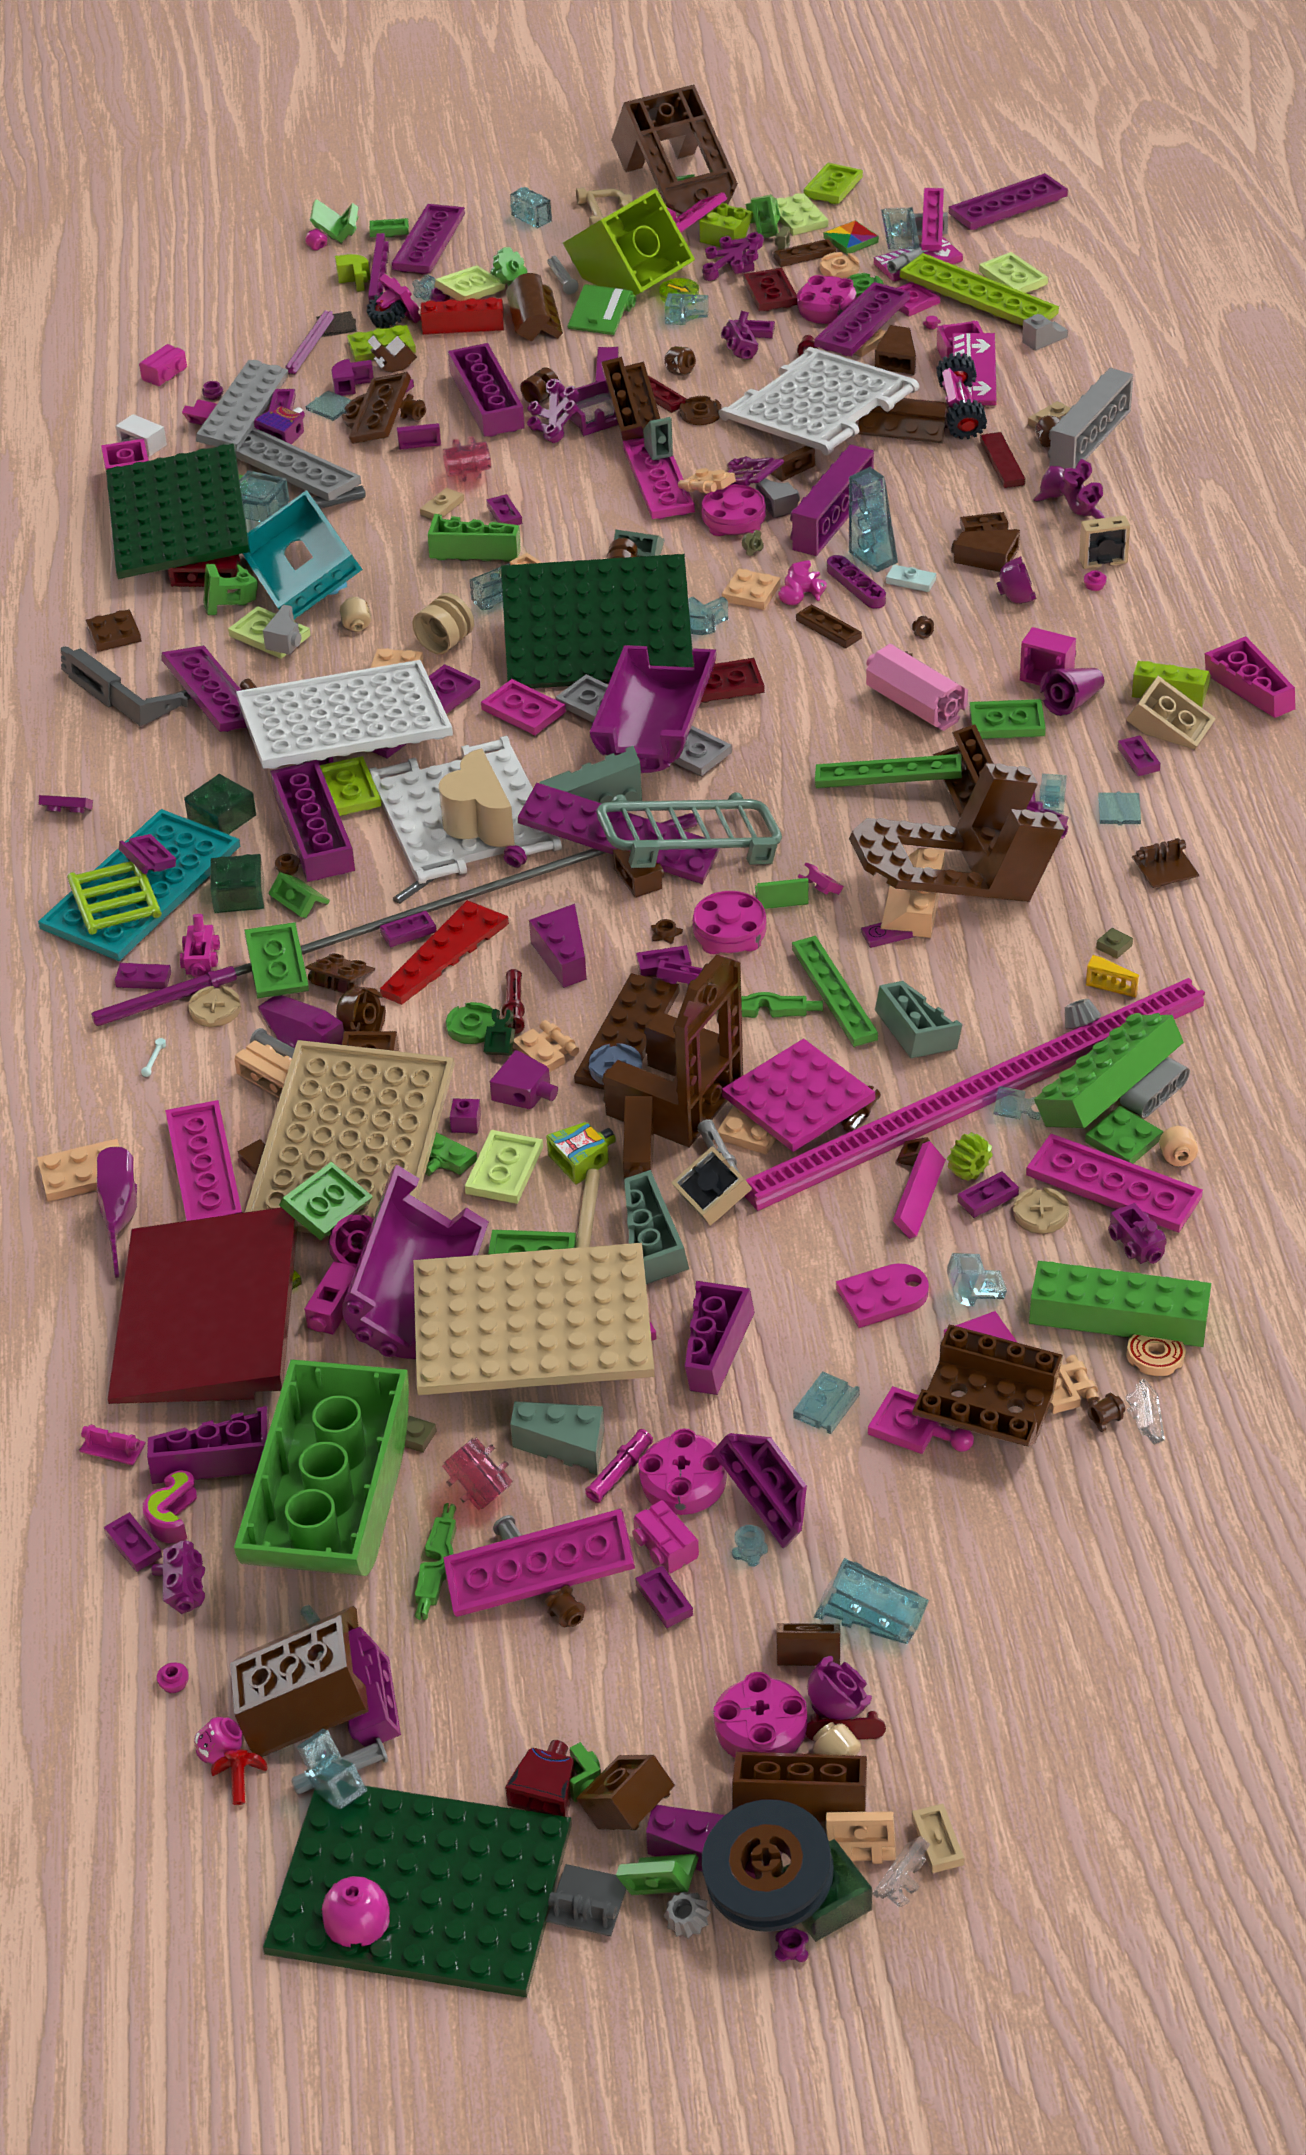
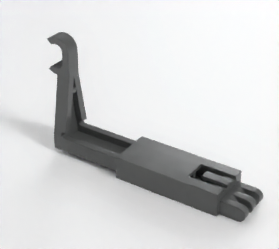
[61,646,192,726]

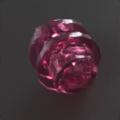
[443,436,491,483]
[442,1437,513,1510]

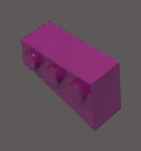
[529,904,587,988]
[347,1626,401,1747]

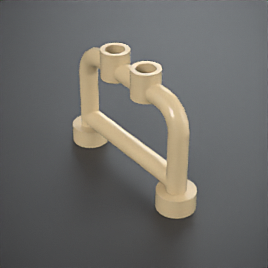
[576,187,632,227]

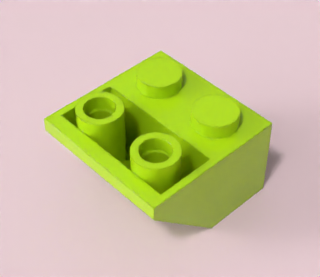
[699,203,753,248]

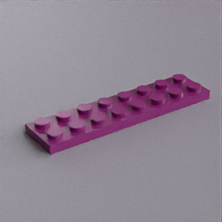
[517,782,720,884]

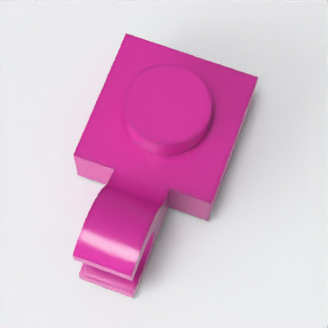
[798,862,844,895]

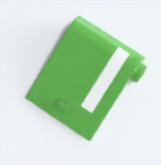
[568,284,636,335]

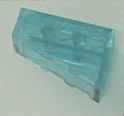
[814,1558,929,1644]

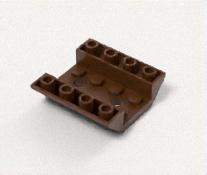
[912,1324,1063,1447]
[230,1606,369,1757]

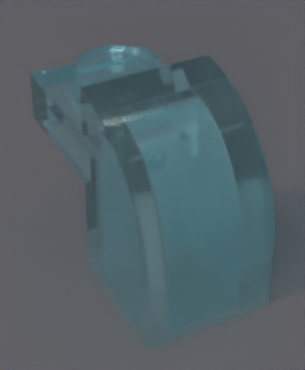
[688,596,728,635]
[1040,774,1067,814]
[947,1253,1007,1306]
[297,1729,367,1809]

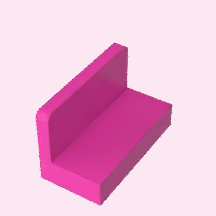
[182,399,217,425]

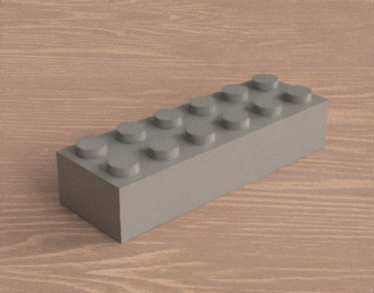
[1048,368,1133,468]

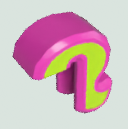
[143,1470,197,1543]

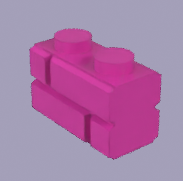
[139,344,187,387]
[632,1500,699,1573]

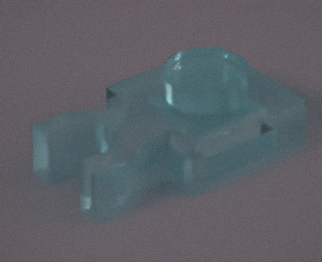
[993,1086,1041,1120]

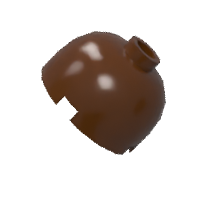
[336,987,386,1032]

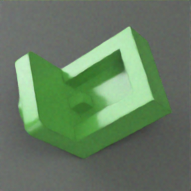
[569,1742,601,1802]

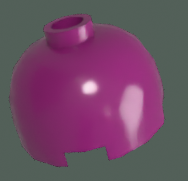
[996,556,1037,604]
[807,1656,872,1720]

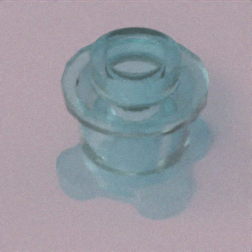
[412,274,436,301]
[732,1525,768,1567]

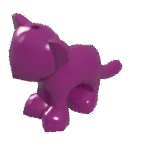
[1033,459,1105,519]

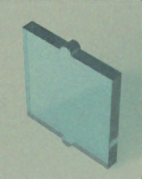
[306,391,351,421]
[1098,791,1141,826]

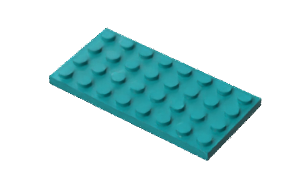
[38,809,241,961]

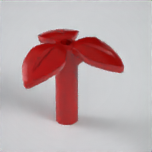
[211,1749,267,1805]

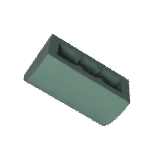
[614,529,665,556]

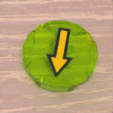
[659,278,699,305]

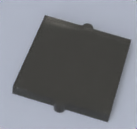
[316,311,357,337]

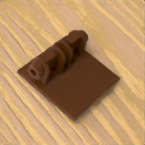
[1132,838,1199,888]
[305,953,375,993]

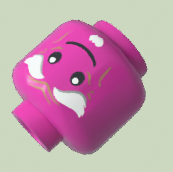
[194,1717,242,1764]

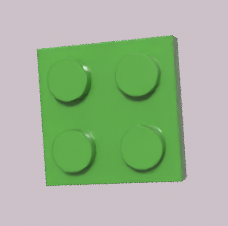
[1085,1106,1163,1164]

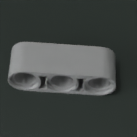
[1120,1057,1190,1118]

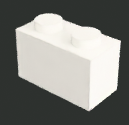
[116,414,167,457]

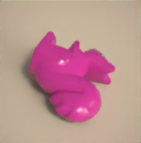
[778,560,827,605]

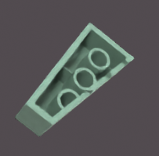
[540,746,642,804]
[624,1170,689,1284]

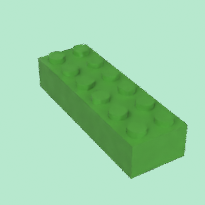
[1034,1013,1184,1128]
[1029,1260,1211,1347]

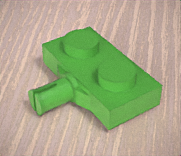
[425,1132,477,1176]

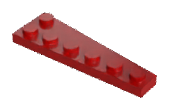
[380,900,509,1005]

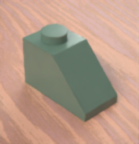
[644,417,673,460]

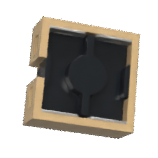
[1079,515,1130,569]
[671,1146,752,1226]

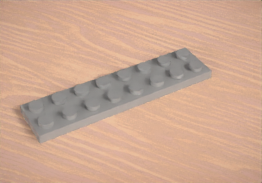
[196,360,288,452]
[236,427,361,501]
[555,674,732,776]

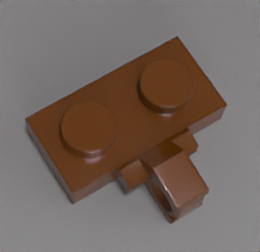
[960,512,1009,532]

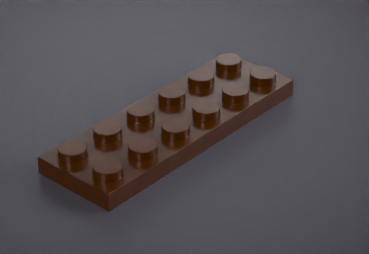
[574,973,680,1090]

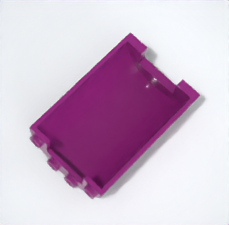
[589,645,717,773]
[342,1164,489,1359]

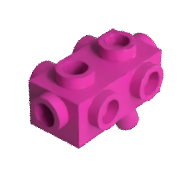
[180,914,220,977]

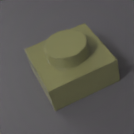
[775,226,790,250]
[1096,928,1133,959]
[405,1416,437,1453]

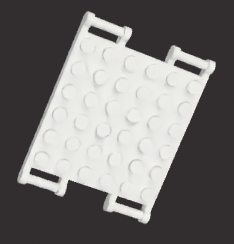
[719,347,920,455]
[369,736,562,884]

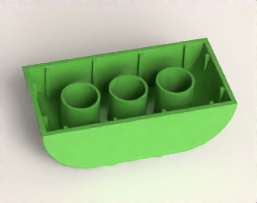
[234,1359,409,1576]

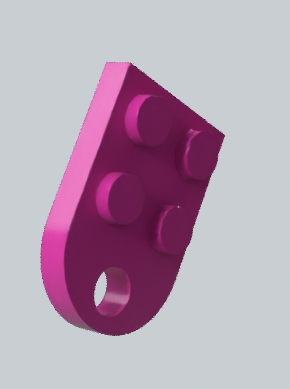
[836,1263,929,1328]

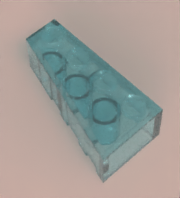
[849,467,898,572]

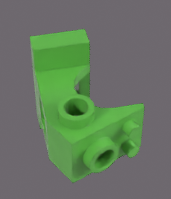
[745,195,781,238]
[203,564,258,615]

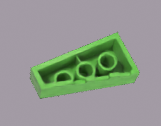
[428,514,521,562]

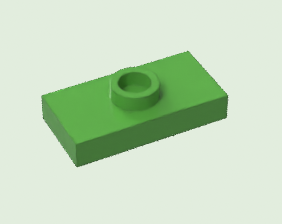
[369,218,409,237]

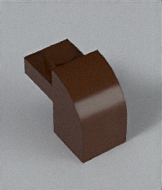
[368,335,417,373]

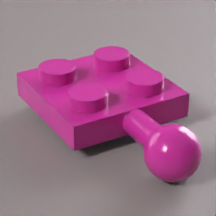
[868,1386,974,1454]

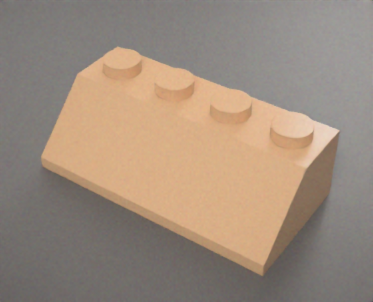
[881,847,945,938]

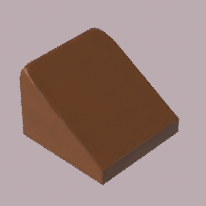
[897,1137,931,1167]

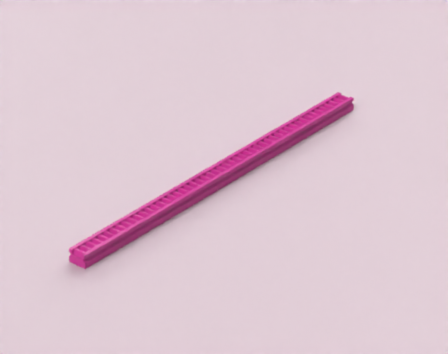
[744,978,1205,1211]

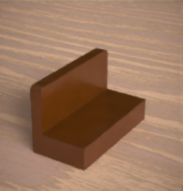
[771,445,815,482]

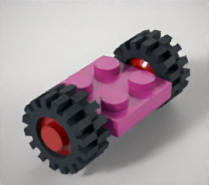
[936,352,987,440]

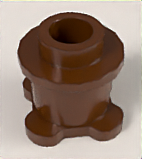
[400,394,426,421]
[1087,1393,1126,1432]
[545,1585,585,1628]

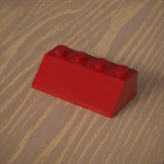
[421,297,504,335]

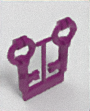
[727,456,784,486]

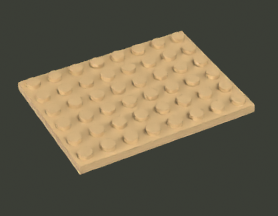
[245,1040,455,1235]
[414,1243,655,1395]

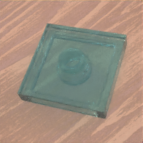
[881,207,920,250]

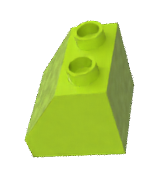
[563,188,695,296]

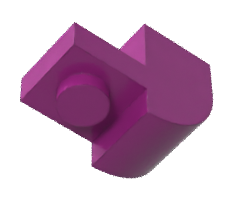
[331,359,374,397]

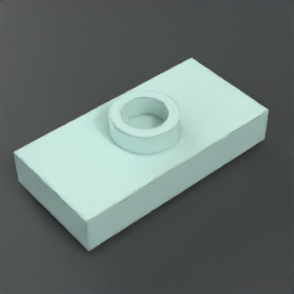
[886,565,936,592]

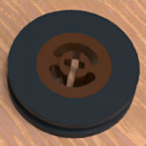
[702,1800,833,1932]

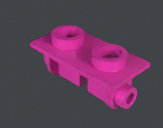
[79,1424,146,1465]

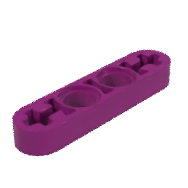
[827,555,886,609]

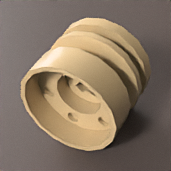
[412,593,474,654]

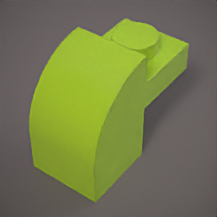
[335,254,370,292]

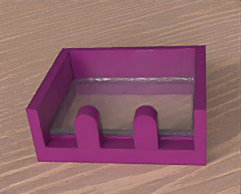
[558,379,618,436]

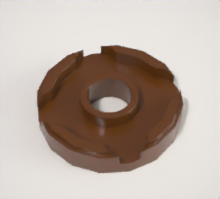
[680,396,722,425]

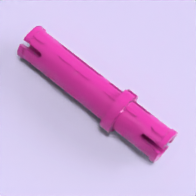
[585,1429,653,1503]

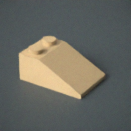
[1126,676,1216,750]

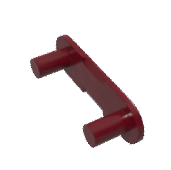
[805,1711,886,1741]

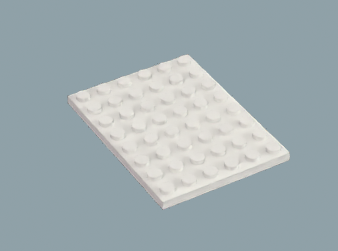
[236,660,453,769]

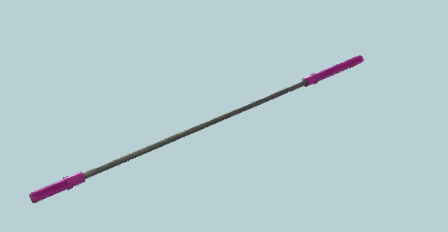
[91,813,698,1026]

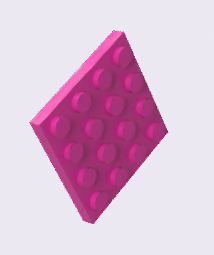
[722,1038,875,1152]

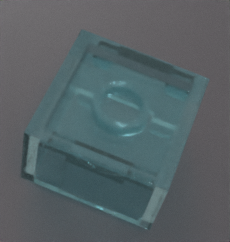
[240,470,290,523]

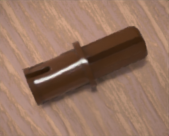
[841,1085,881,1131]

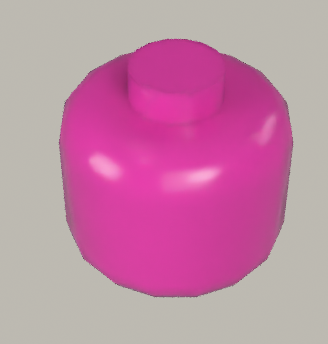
[305,229,328,251]

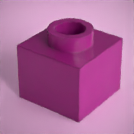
[450,1098,481,1133]

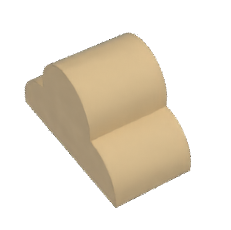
[439,748,515,847]

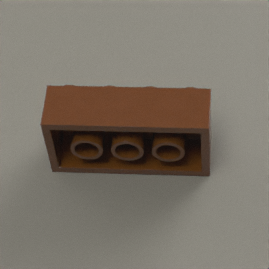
[732,1752,867,1823]

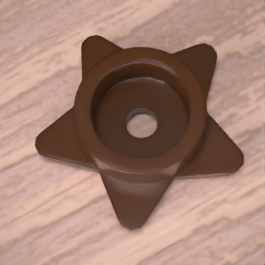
[651,919,683,944]

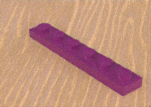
[368,233,390,304]

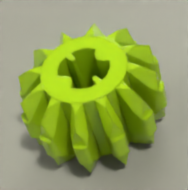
[947,1132,993,1181]

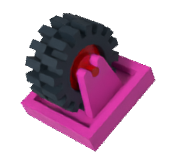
[366,274,421,329]

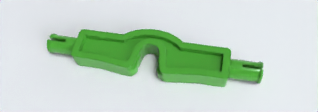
[717,992,823,1018]
[415,1503,456,1620]

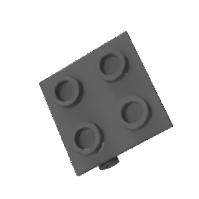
[546,1864,627,1937]

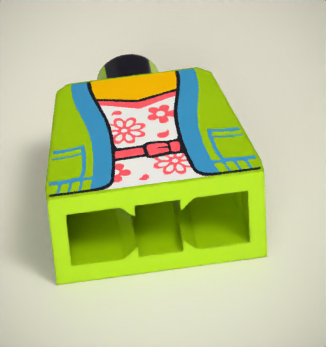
[546,1122,616,1185]

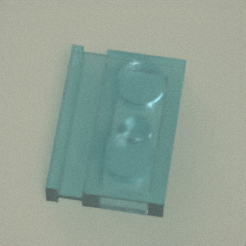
[793,1371,860,1434]

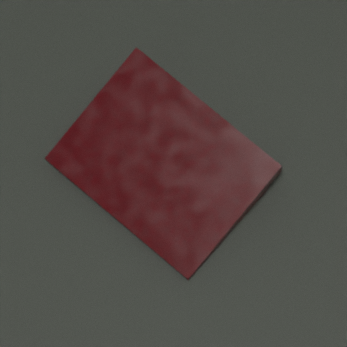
[107,1207,298,1404]

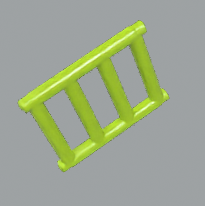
[67,861,162,934]

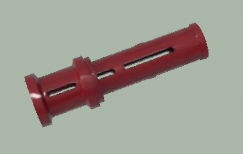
[502,969,525,1034]

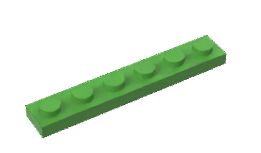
[815,754,962,788]
[792,936,878,1047]

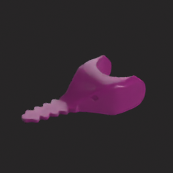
[97,1146,137,1278]

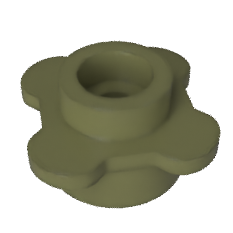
[742,530,764,556]

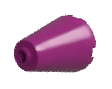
[1040,668,1105,716]

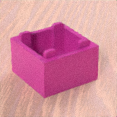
[937,320,983,361]
[1020,627,1076,686]

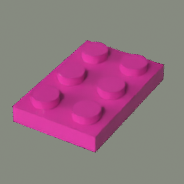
[481,679,566,735]

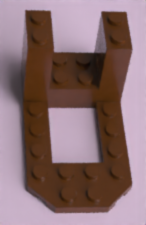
[611,84,738,214]
[849,763,1065,902]
[602,954,743,1148]

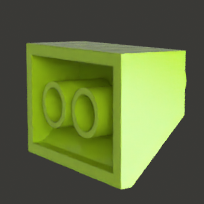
[1132,660,1211,708]

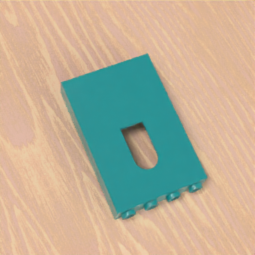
[243,490,363,619]

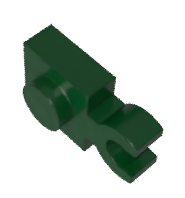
[483,1009,515,1056]

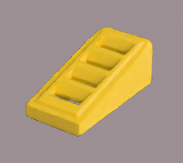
[1086,955,1139,998]

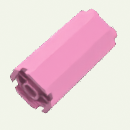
[866,644,968,731]

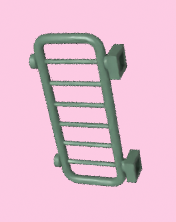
[596,792,782,868]

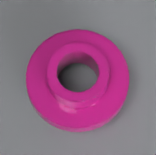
[1084,570,1107,591]
[157,1662,189,1693]

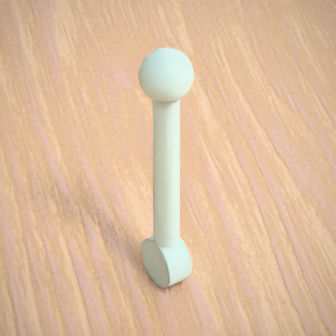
[141,1038,166,1077]

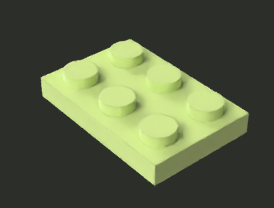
[777,193,828,236]
[979,252,1048,293]
[434,265,505,301]
[228,606,311,659]
[465,1130,543,1204]

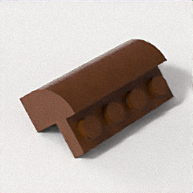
[506,273,563,342]
[601,357,661,441]
[858,396,950,443]
[933,724,994,818]

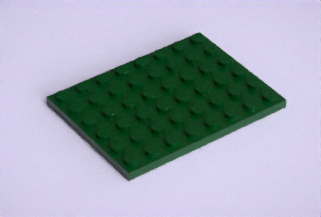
[106,443,250,579]
[501,554,694,689]
[263,1780,572,1998]

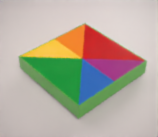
[823,220,879,255]

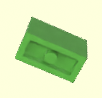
[268,872,330,918]
[755,878,809,909]
[616,1854,698,1895]

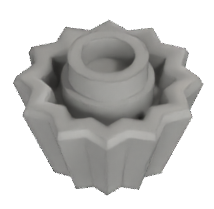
[1065,998,1101,1029]
[664,1892,711,1938]

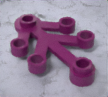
[702,232,764,281]
[527,379,578,443]

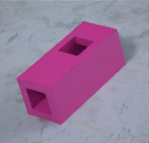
[304,1261,356,1335]

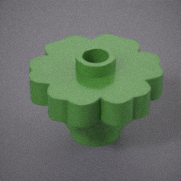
[491,247,527,286]

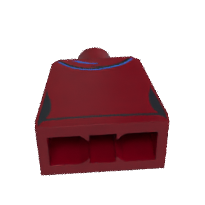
[505,1740,575,1817]

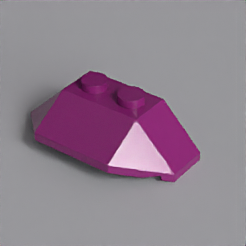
[712,1433,807,1548]

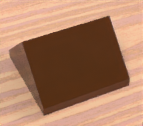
[777,1623,840,1666]

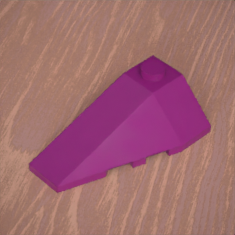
[258,995,344,1048]

